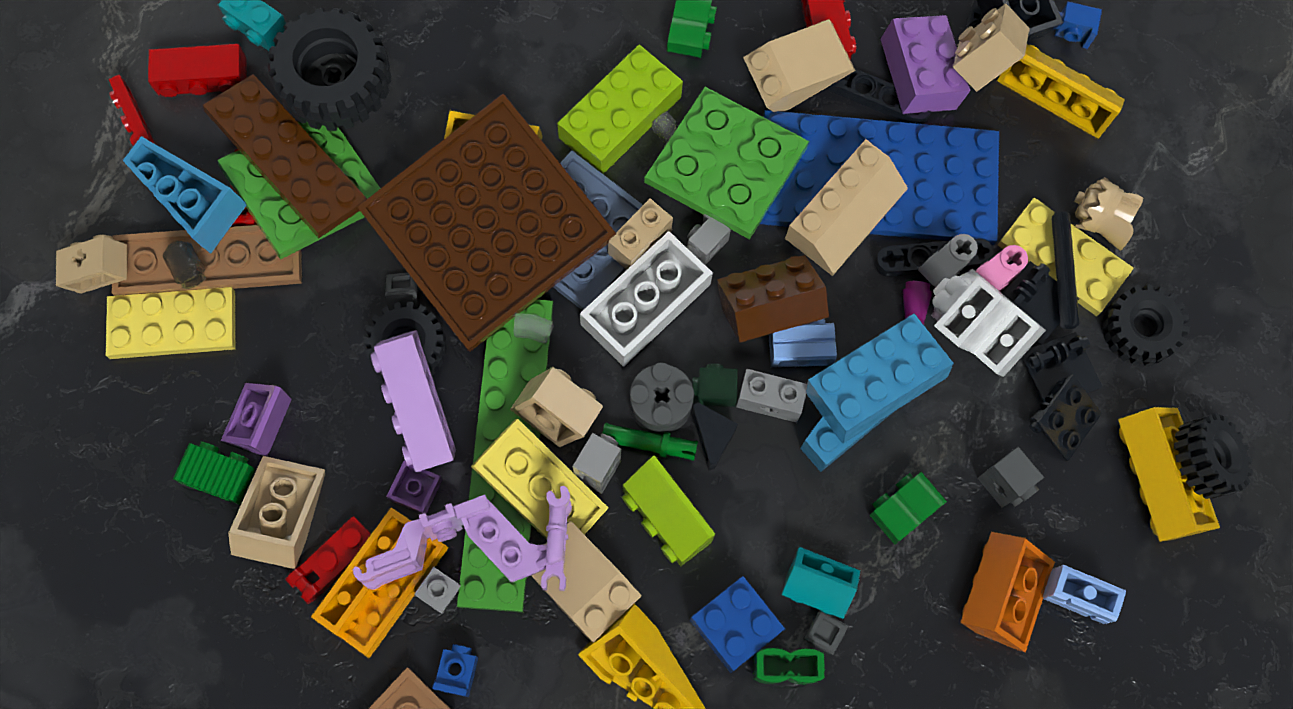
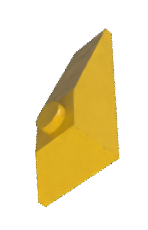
[578,603,706,709]

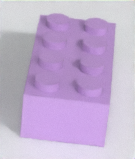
[371,330,456,472]

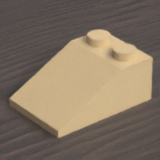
[743,19,855,112]
[228,456,325,569]
[531,521,641,642]

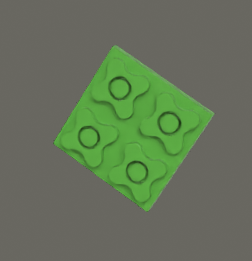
[644,87,809,240]
[218,122,381,260]

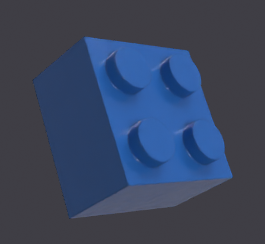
[689,576,785,673]

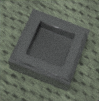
[803,610,849,655]

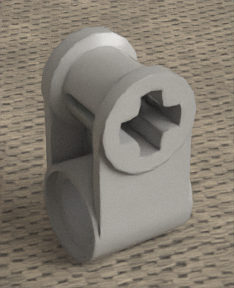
[918,234,978,288]

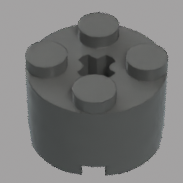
[630,363,694,433]

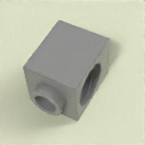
[414,567,461,614]

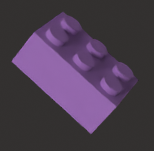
[881,15,970,114]

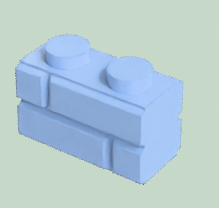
[769,319,837,367]
[1043,565,1126,624]

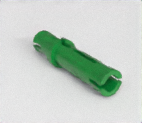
[602,422,698,461]

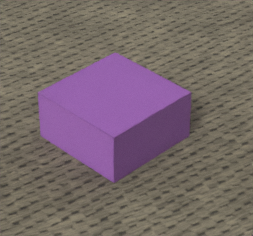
[386,461,442,514]

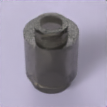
[162,241,206,289]

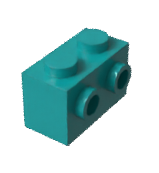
[218,0,286,51]
[782,547,860,619]

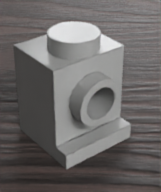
[686,214,731,265]

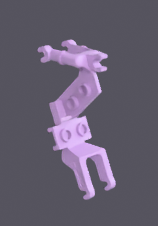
[353,486,572,591]

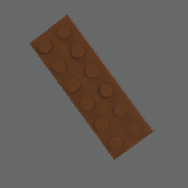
[203,74,367,239]

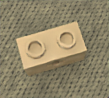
[608,199,673,270]
[56,235,127,294]

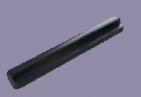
[1051,212,1080,329]

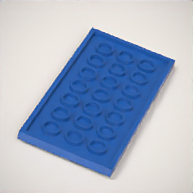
[760,110,999,245]

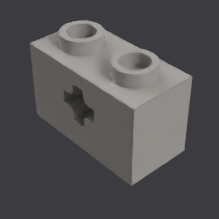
[736,369,807,423]
[573,433,621,494]

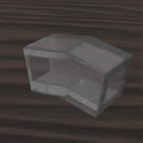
[652,111,679,147]
[513,313,554,345]

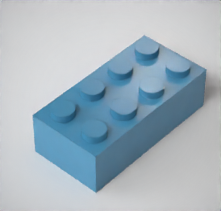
[806,314,954,444]

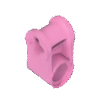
[976,245,1028,292]

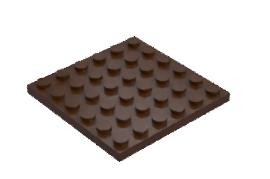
[358,94,616,352]

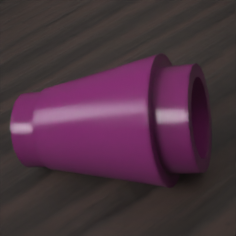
[902,281,933,325]

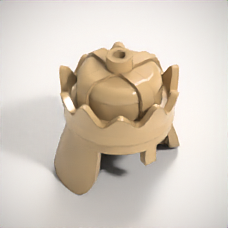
[1074,177,1143,251]

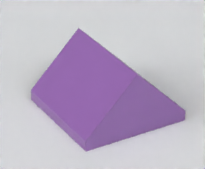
[221,383,292,457]

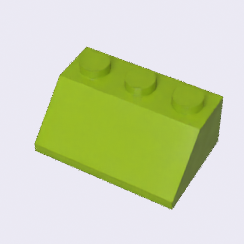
[622,456,715,566]

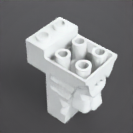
[931,269,1046,377]

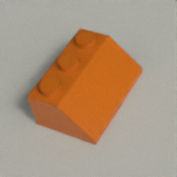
[961,532,1055,652]

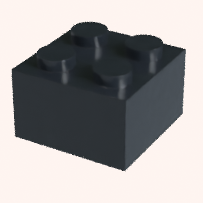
[977,0,1063,42]

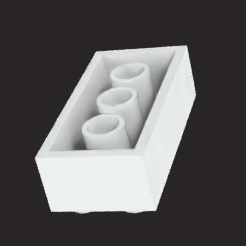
[580,231,713,367]

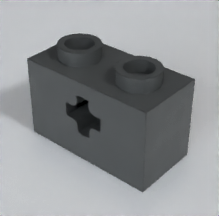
[977,447,1044,508]

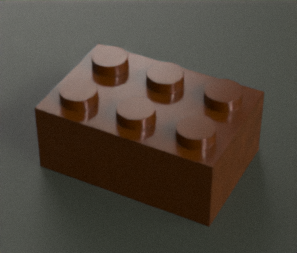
[717,255,829,342]

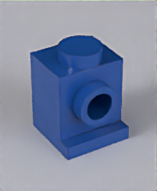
[1055,2,1102,49]
[433,644,478,697]

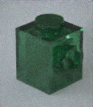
[692,364,738,407]

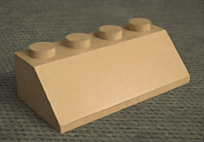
[785,139,908,276]

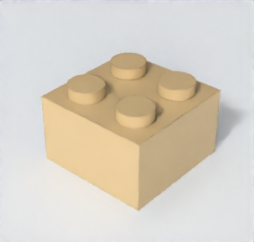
[953,4,1030,92]
[510,367,603,447]

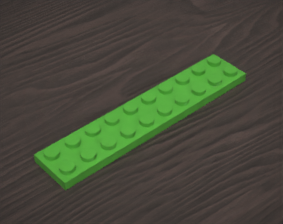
[457,300,553,612]

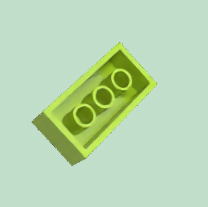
[557,44,683,174]

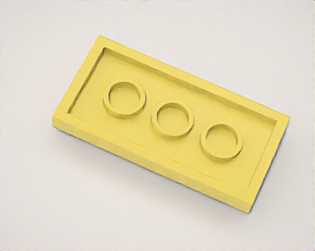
[998,198,1134,316]
[106,287,235,359]
[471,419,608,540]

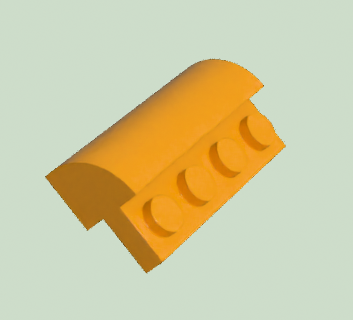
[311,507,449,658]

